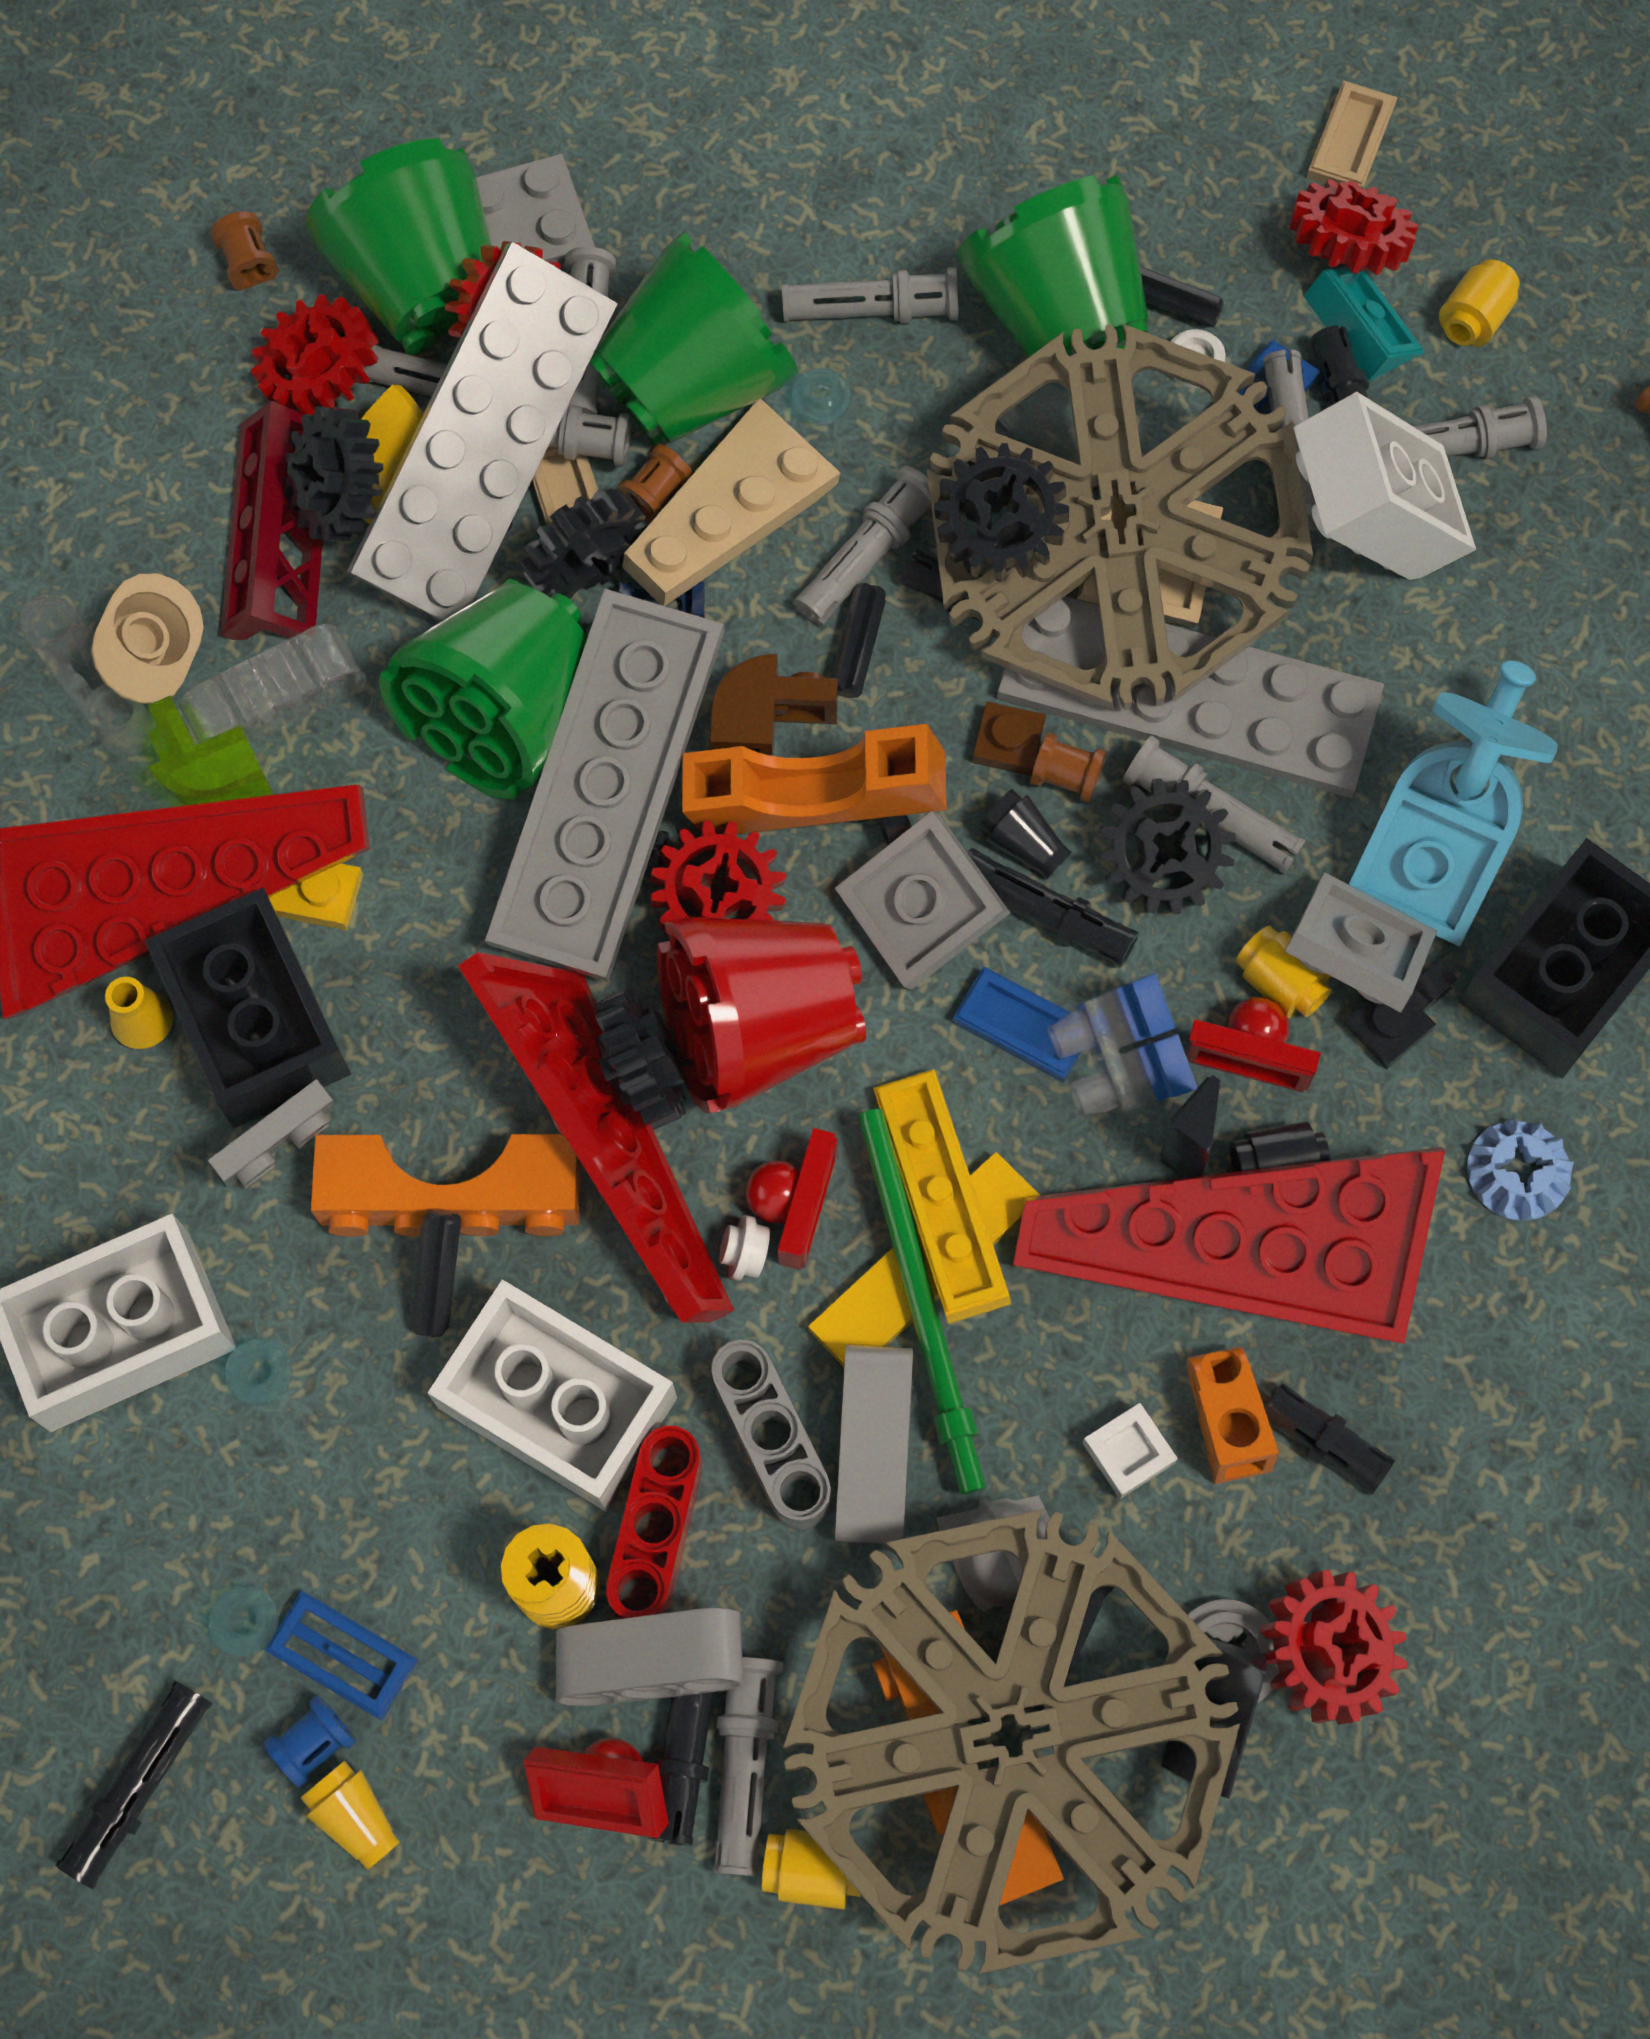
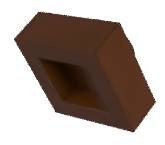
[972,701,1046,776]

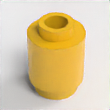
[1439,259,1520,347]
[1236,925,1332,1018]
[762,1829,866,1910]

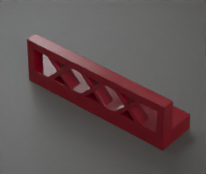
[220,401,323,641]

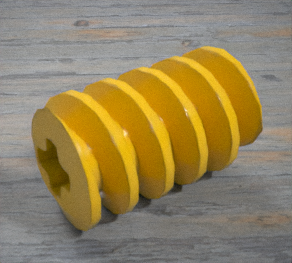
[501,1523,600,1629]

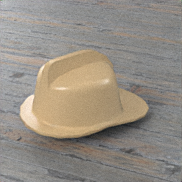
[91,573,204,704]

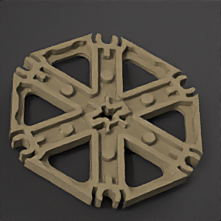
[927,324,1313,710]
[783,1509,1240,1974]

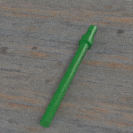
[858,1108,986,1495]

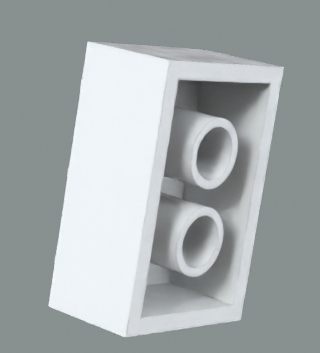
[1293,392,1476,580]
[0,1213,236,1432]
[428,1279,677,1512]

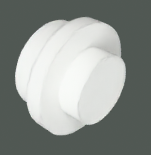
[719,1215,770,1281]

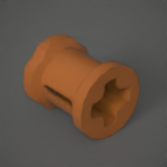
[210,211,279,291]
[615,444,693,523]
[1030,732,1107,803]

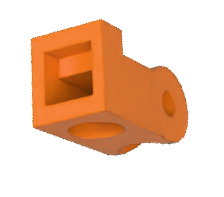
[1187,1346,1279,1485]

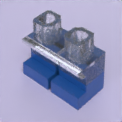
[1047,973,1197,1115]

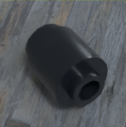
[1230,1121,1331,1172]

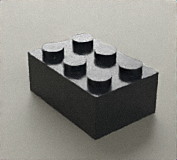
[1459,838,1650,1079]
[144,887,352,1129]

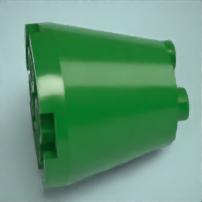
[305,138,491,354]
[956,174,1149,384]
[589,232,799,446]
[379,579,587,799]

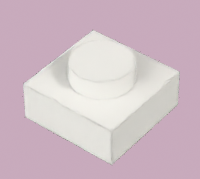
[1083,1403,1178,1499]

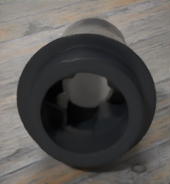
[978,789,1072,879]

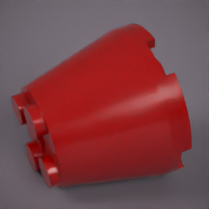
[657,917,866,1114]

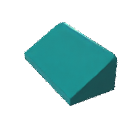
[1303,267,1424,382]

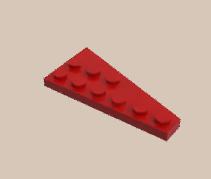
[0,784,370,1020]
[458,952,734,1323]
[1013,1147,1445,1344]

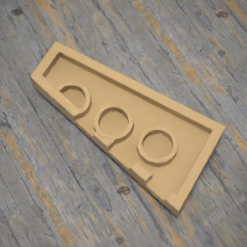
[622,399,840,606]

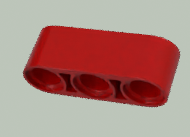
[606,1426,703,1619]

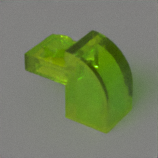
[147,695,274,807]

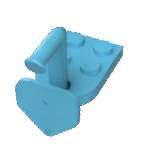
[1348,660,1558,947]

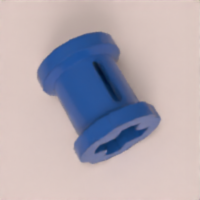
[263,1695,357,1789]

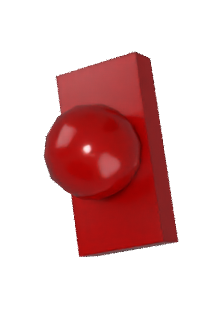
[1184,997,1321,1093]
[745,1128,838,1270]
[523,1737,669,1838]

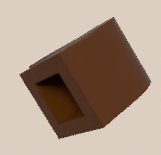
[710,654,838,756]

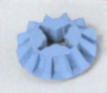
[1467,1117,1574,1221]

